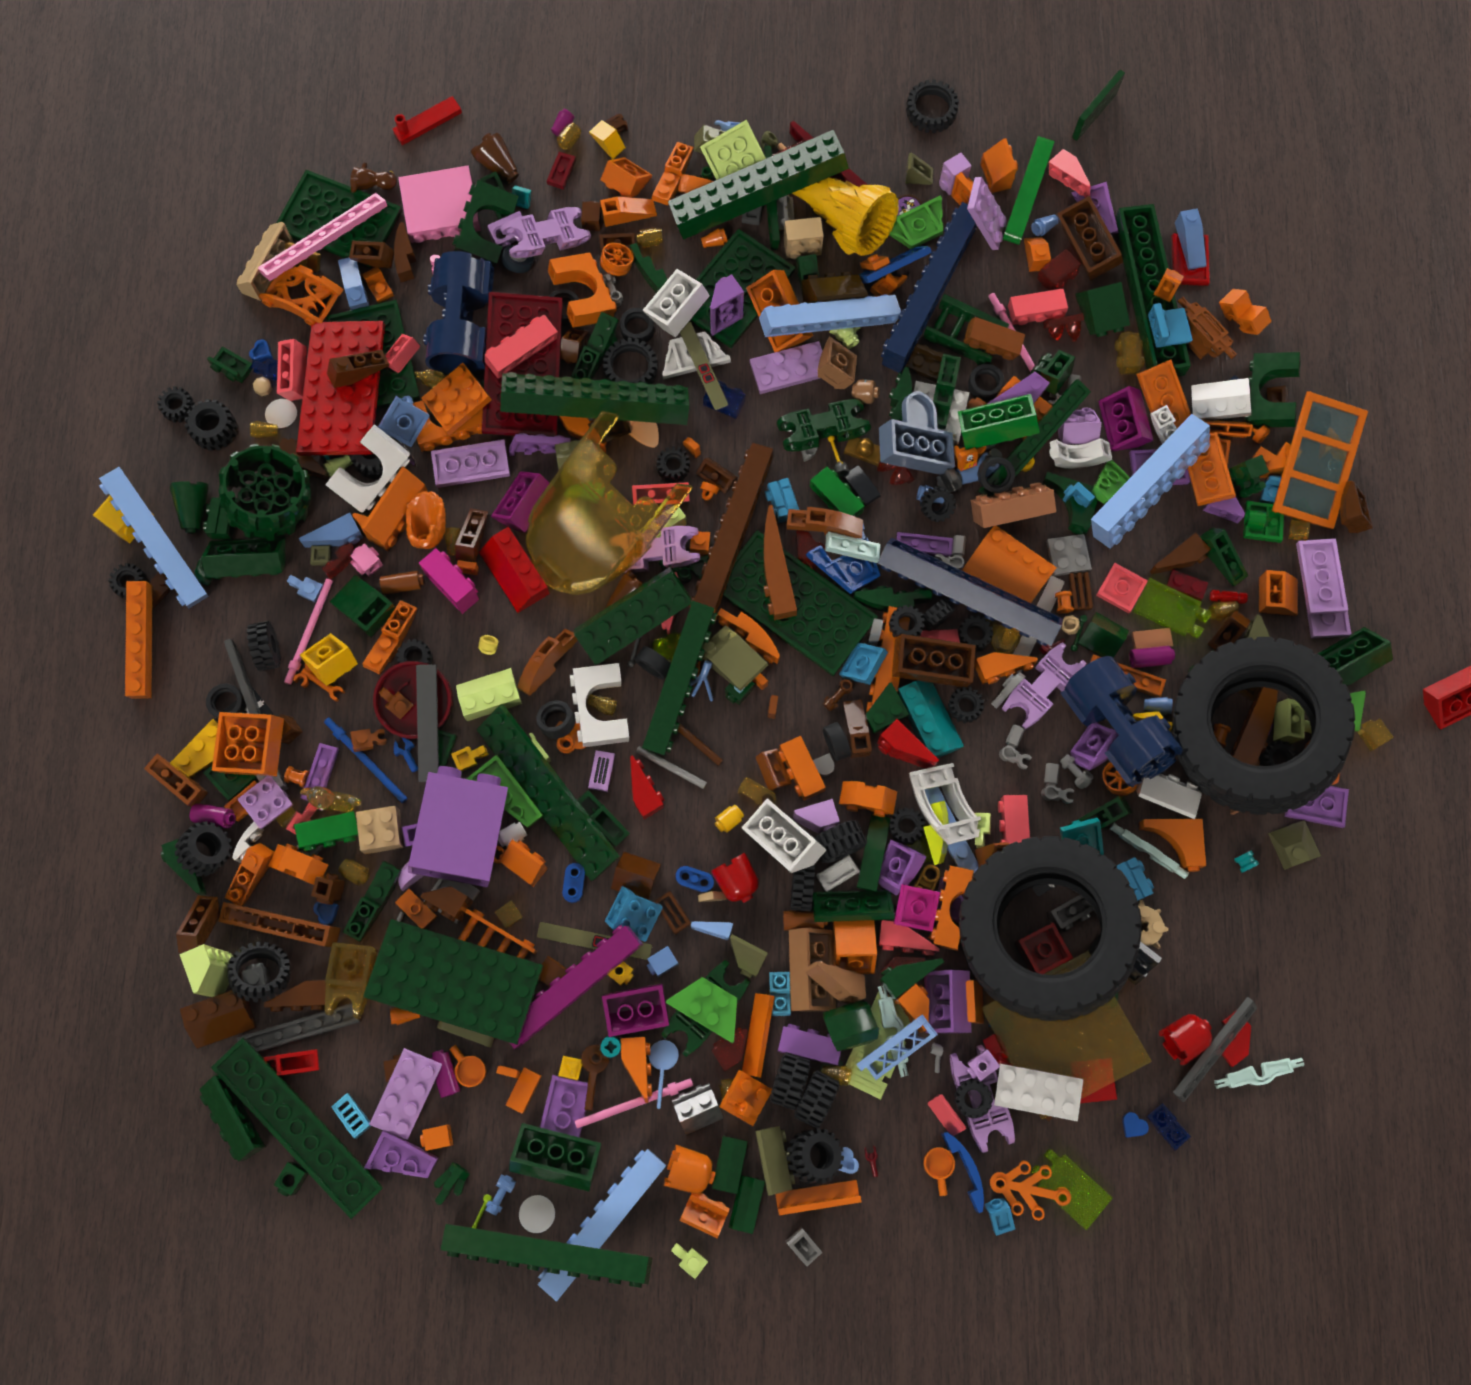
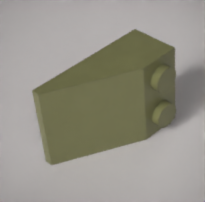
[703,625,768,691]

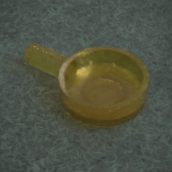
[985,618,1020,653]

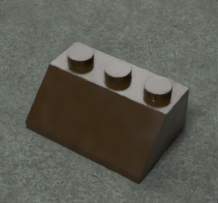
[802,272,868,302]

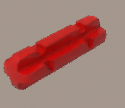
[1209,590,1248,604]

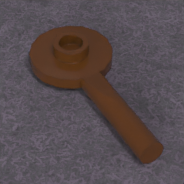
[581,1045,609,1111]

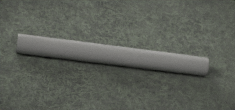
[636,746,707,789]

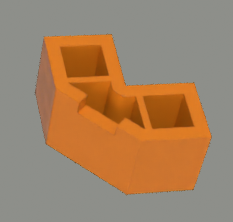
[1219,289,1271,335]
[1251,442,1302,478]
[839,781,897,817]
[268,843,328,885]

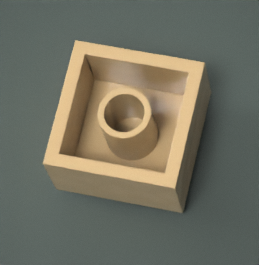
[783,217,823,259]
[356,806,404,854]

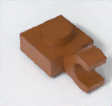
[379,687,413,719]

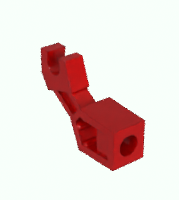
[983,1034,1013,1066]

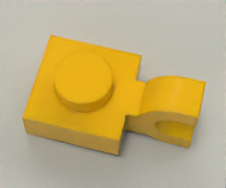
[451,745,489,771]

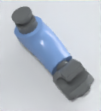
[936,448,1002,494]

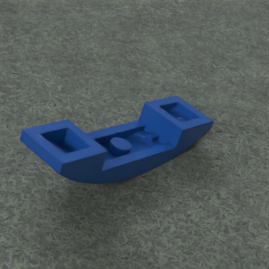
[941,1132,984,1213]

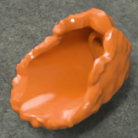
[406,491,446,549]

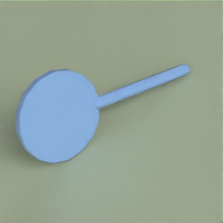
[649,1040,679,1109]

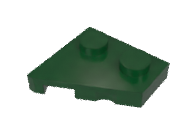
[865,682,909,733]

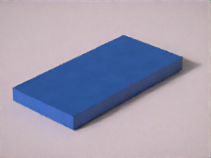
[859,246,932,283]

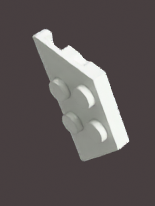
[662,331,731,380]

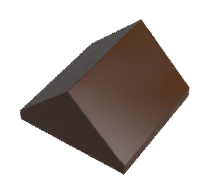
[611,852,661,900]

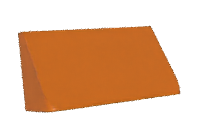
[506,1067,542,1114]

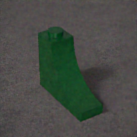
[1042,472,1098,535]

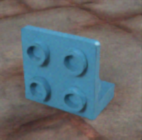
[1148,303,1193,348]
[605,886,663,942]

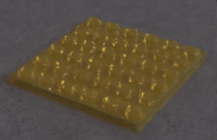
[981,951,1152,1120]

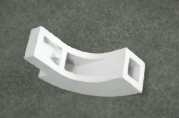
[1049,438,1112,468]

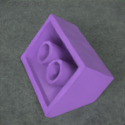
[710,274,744,336]
[924,970,971,1033]

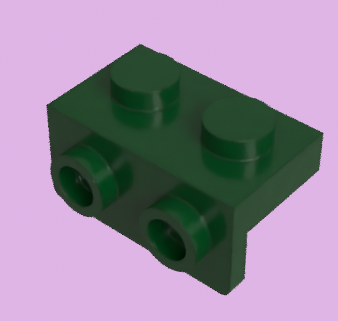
[207,346,254,384]

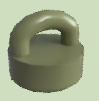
[761,131,779,149]

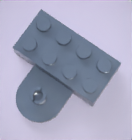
[879,391,955,475]

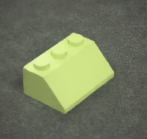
[456,668,522,721]

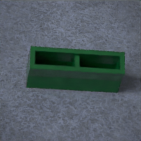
[712,1136,748,1194]
[728,1175,765,1234]

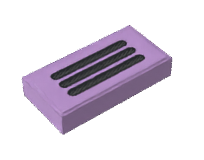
[588,750,615,792]

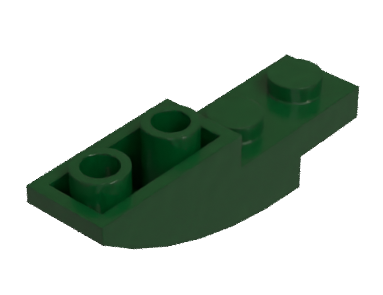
[571,312,619,380]
[885,367,912,423]
[853,586,932,612]
[343,861,402,942]

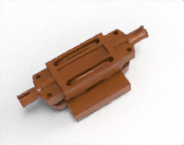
[1178,296,1237,360]

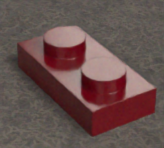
[547,151,576,190]
[1165,569,1208,601]

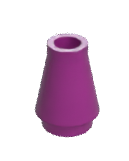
[550,108,575,136]

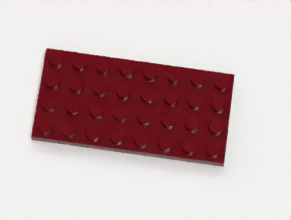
[482,292,562,437]

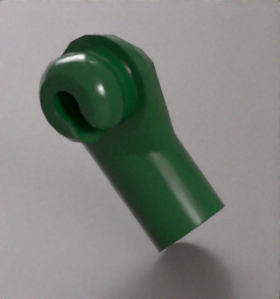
[194,559,212,586]

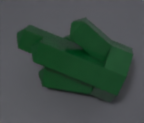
[434,1162,470,1205]

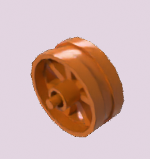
[600,243,634,276]
[1102,762,1138,796]

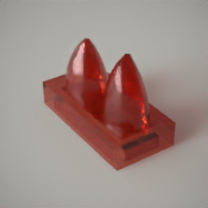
[1043,313,1084,341]
[877,461,915,485]

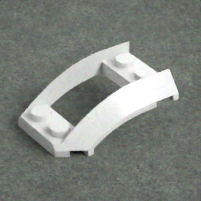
[909,763,981,845]

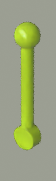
[472,1194,492,1229]

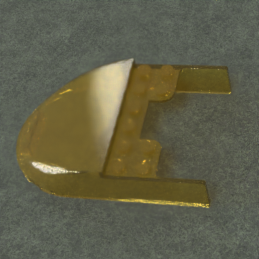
[526,411,693,595]

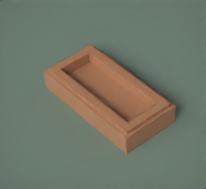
[1131,628,1173,649]

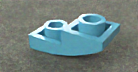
[769,972,791,1016]

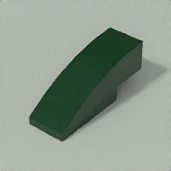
[577,790,630,847]

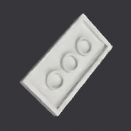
[994,1064,1083,1121]

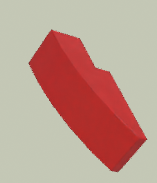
[263,1049,319,1077]

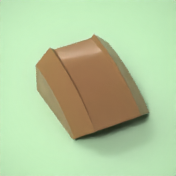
[817,336,857,389]

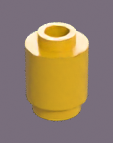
[715,804,744,833]

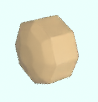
[253,377,273,396]
[1062,615,1080,635]

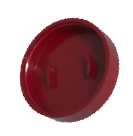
[373,661,453,739]

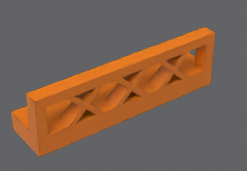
[775,1180,862,1215]

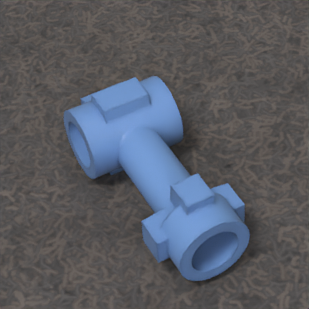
[486,1174,516,1216]

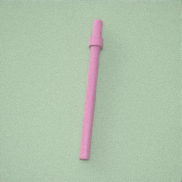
[988,293,1035,373]
[284,578,333,685]
[575,1078,693,1129]

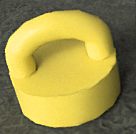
[478,635,499,655]

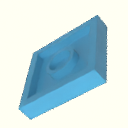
[839,643,888,685]

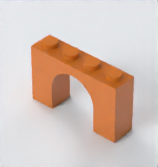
[548,252,617,328]
[413,400,483,452]

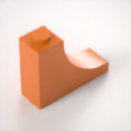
[1139,819,1206,872]

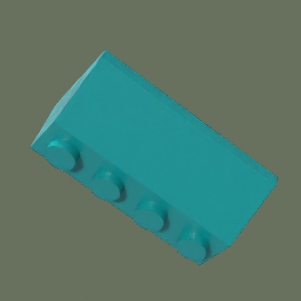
[897,681,964,758]

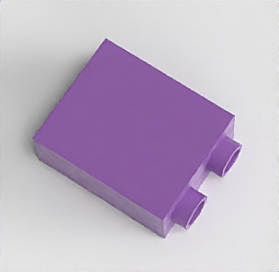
[408,766,508,887]

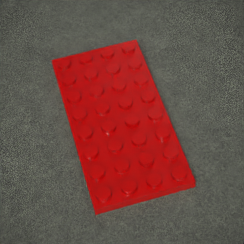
[296,321,385,456]

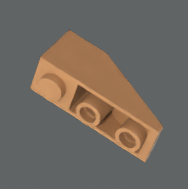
[805,961,866,1004]

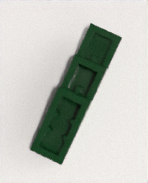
[630,243,667,293]
[933,354,961,430]
[856,814,890,892]

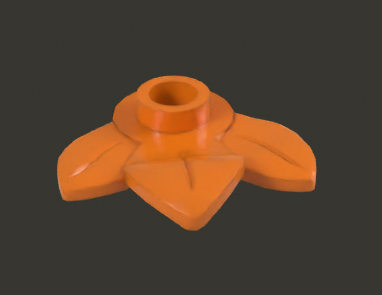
[556,721,585,754]

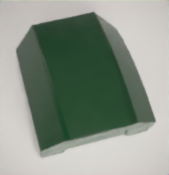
[823,1000,879,1052]

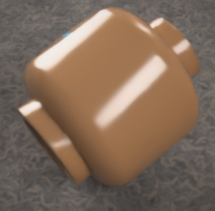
[852,379,880,404]

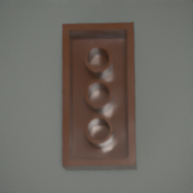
[1057,196,1123,281]
[892,634,976,687]

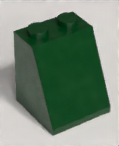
[1075,282,1130,337]

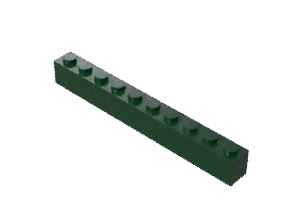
[441,1224,653,1288]

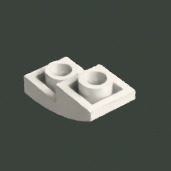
[1150,405,1177,444]
[232,822,264,863]

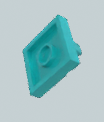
[1060,818,1104,855]

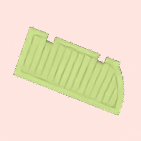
[839,991,910,1100]

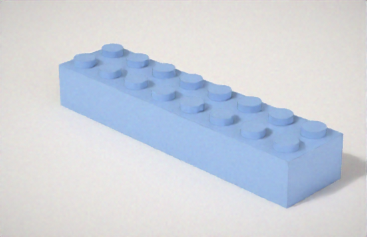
[1091,414,1210,549]

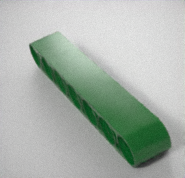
[1003,136,1055,245]

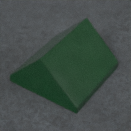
[1078,612,1129,658]

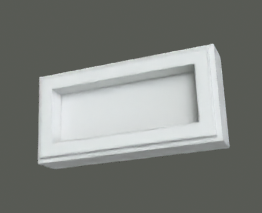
[816,855,860,892]

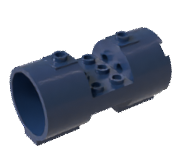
[423,251,494,376]
[1061,656,1183,787]

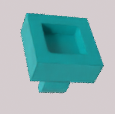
[512,185,531,209]

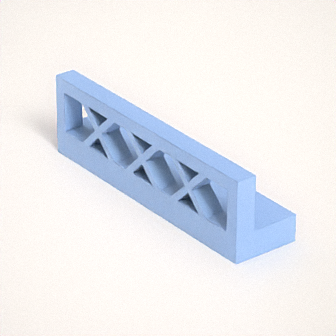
[856,1014,938,1080]

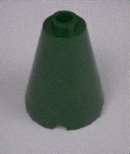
[170,481,209,534]

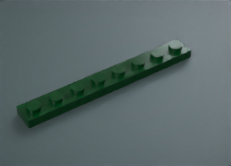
[977,379,1091,496]

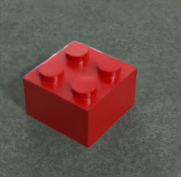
[1015,922,1073,974]

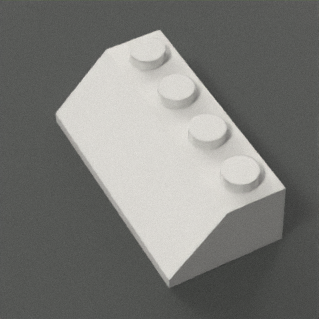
[742,798,826,873]

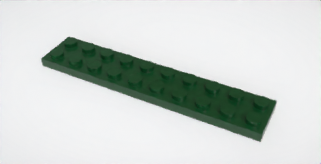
[476,705,620,882]
[211,1038,383,1219]

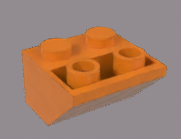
[980,138,1018,193]
[1259,570,1298,616]
[500,839,548,887]

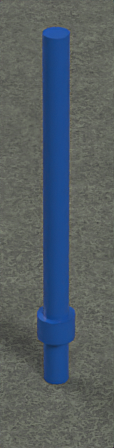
[324,717,408,804]

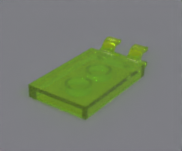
[1132,578,1212,639]
[1031,1149,1113,1230]

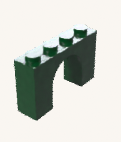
[452,180,519,267]
[1245,352,1301,428]

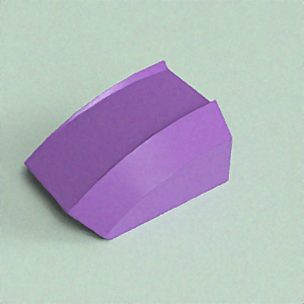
[1071,722,1119,770]
[878,840,927,896]

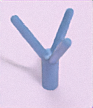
[690,661,713,702]

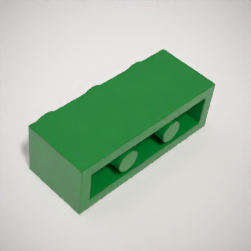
[809,467,864,517]
[294,811,359,852]

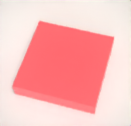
[1096,563,1148,613]

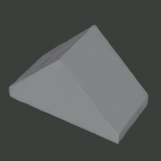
[786,1227,822,1266]

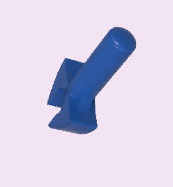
[394,738,418,772]

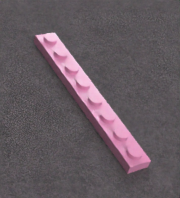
[258,193,387,281]

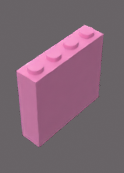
[398,165,481,243]

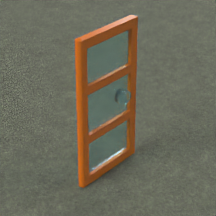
[1272,391,1368,530]

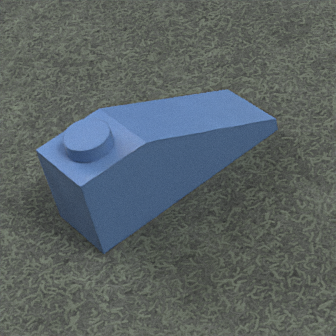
[1175,209,1206,270]
[338,257,370,310]
[299,513,364,548]

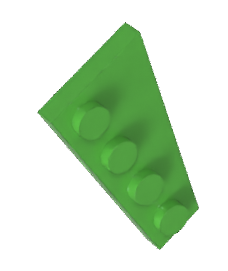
[466,755,544,828]

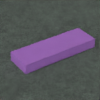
[896,532,953,557]
[300,743,339,804]

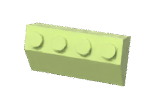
[180,944,233,997]

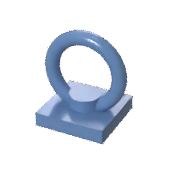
[378,396,430,447]

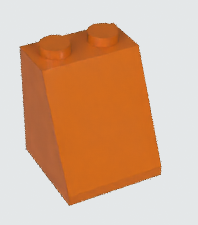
[833,920,877,974]

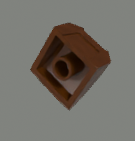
[1340,481,1373,533]

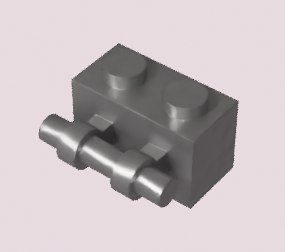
[672,1083,723,1135]

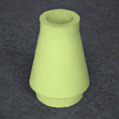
[323,455,353,478]

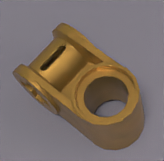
[913,865,940,891]

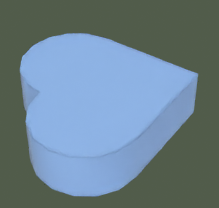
[838,1147,859,1174]

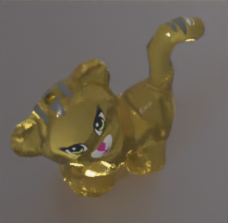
[300,786,361,813]

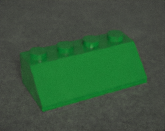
[958,394,1040,450]

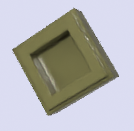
[310,545,332,566]

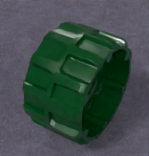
[218,443,311,541]

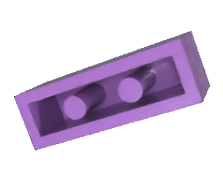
[777,1024,841,1066]

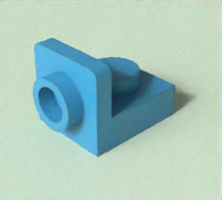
[1259,475,1281,504]
[1063,482,1095,508]
[985,1198,1015,1236]

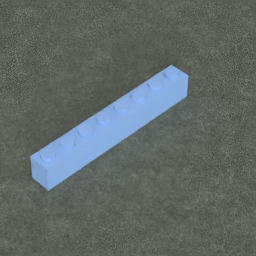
[759,294,901,337]
[99,467,209,608]
[537,1149,666,1302]

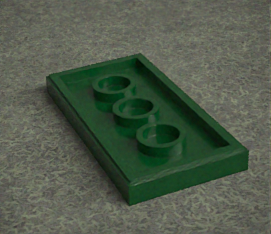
[1072,69,1125,141]
[812,890,895,922]

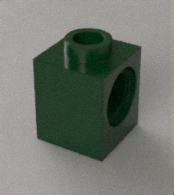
[274,1161,309,1197]

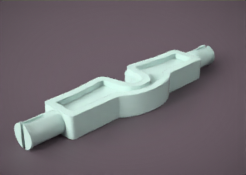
[1110,823,1189,879]
[877,986,909,1077]
[1214,1058,1304,1089]

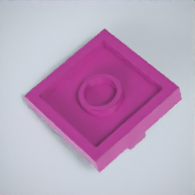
[894,884,940,931]

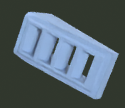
[691,921,733,940]

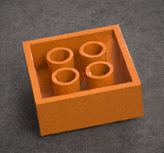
[212,712,284,777]

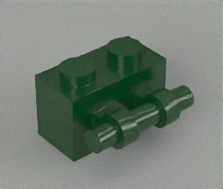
[1030,350,1075,395]
[1228,455,1269,498]

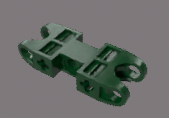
[776,399,871,452]
[661,960,751,1057]

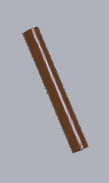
[678,723,724,766]

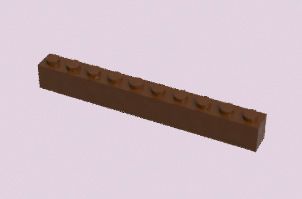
[689,443,774,613]

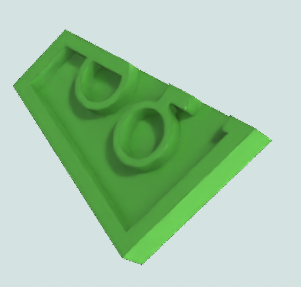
[1091,460,1130,505]

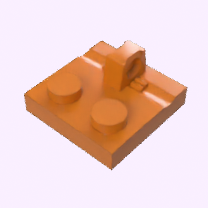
[951,172,974,205]
[719,1070,772,1126]

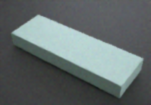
[825,531,880,563]

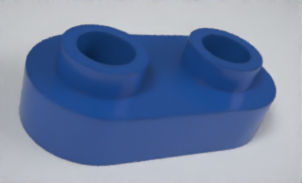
[562,863,585,903]
[676,866,714,893]

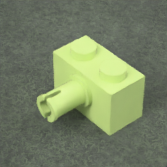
[1273,698,1312,744]

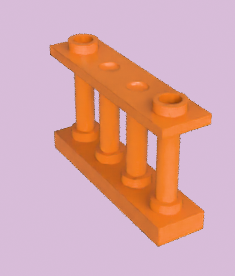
[458,909,537,959]

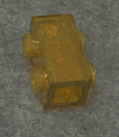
[1115,331,1144,374]

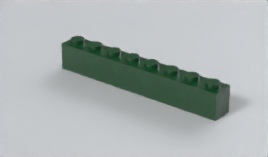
[642,601,718,755]

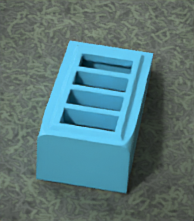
[331,1093,371,1139]

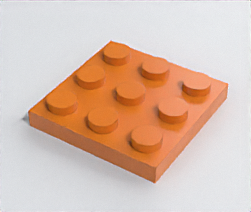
[421,363,492,435]

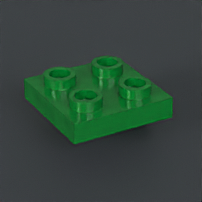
[1243,501,1284,543]

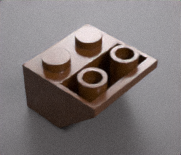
[420,886,473,922]

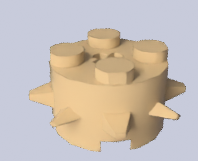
[1138,900,1168,949]

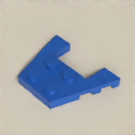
[806,525,881,594]

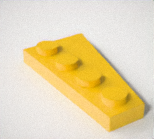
[170,719,218,778]

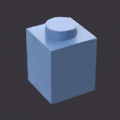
[646,946,679,978]

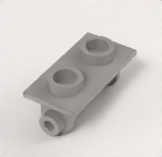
[776,195,794,230]

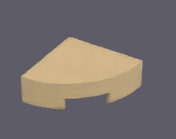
[698,891,726,902]

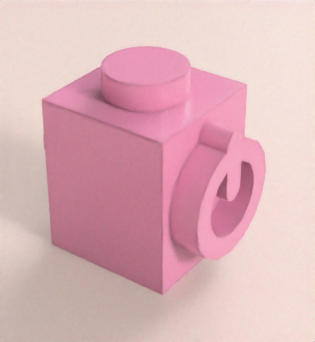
[350,543,383,577]

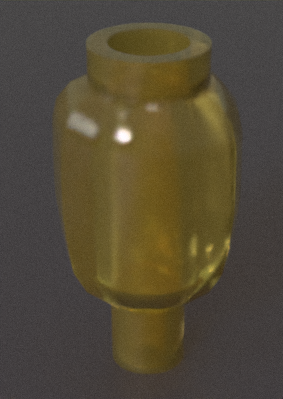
[414,369,446,387]

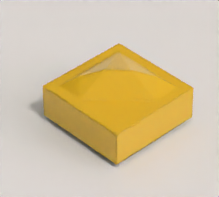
[558,1056,582,1080]

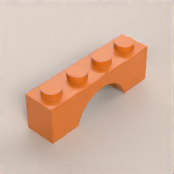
[931,865,974,951]

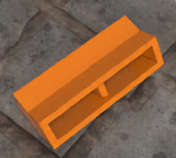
[1203,420,1253,438]

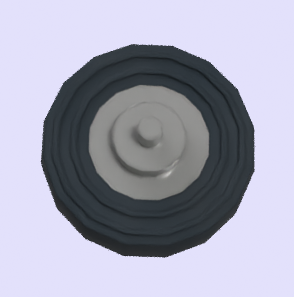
[501,245,534,273]

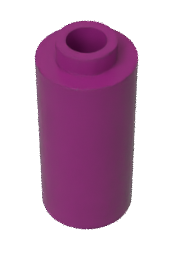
[1129,645,1175,668]
[189,803,236,828]
[429,1049,461,1098]

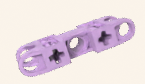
[500,207,591,258]
[610,526,700,573]
[1002,642,1086,730]
[950,1045,1015,1153]

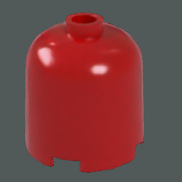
[711,853,759,903]
[1159,1014,1212,1065]

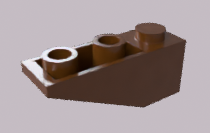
[327,350,389,388]
[843,699,872,758]
[264,980,331,1012]

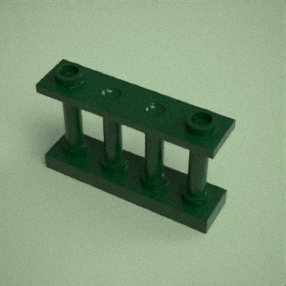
[923,294,1009,365]

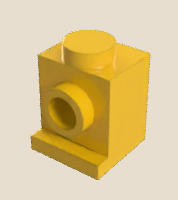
[608,961,634,986]

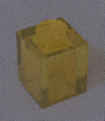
[1357,719,1394,751]

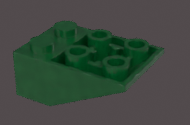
[329,575,395,637]

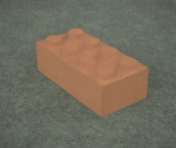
[971,483,1056,528]

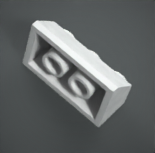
[643,269,710,337]
[1191,378,1251,421]
[1136,774,1202,819]

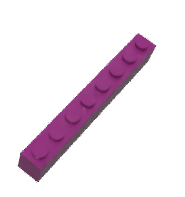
[510,925,644,1049]

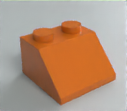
[600,157,652,197]
[894,984,930,1033]

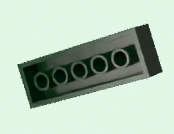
[574,567,692,665]

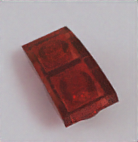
[322,543,355,579]

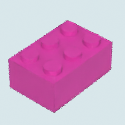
[419,548,479,614]

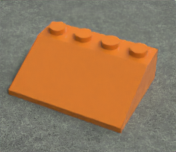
[962,526,1057,603]

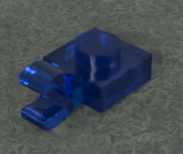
[251,358,278,380]

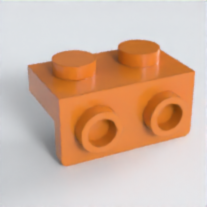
[679,1193,730,1238]

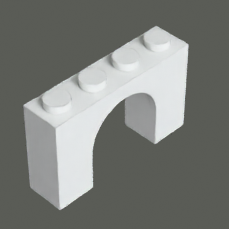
[325,424,410,513]
[570,663,629,747]

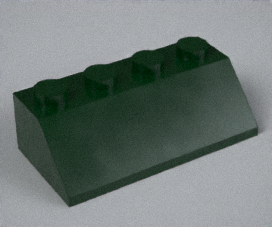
[201,536,286,579]
[1317,627,1393,686]
[199,1076,266,1162]
[509,1123,601,1192]

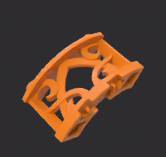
[258,265,344,326]

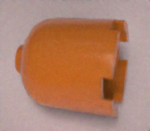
[664,1145,715,1194]

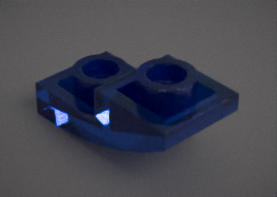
[1147,1103,1191,1151]

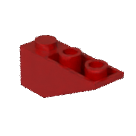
[630,755,665,820]

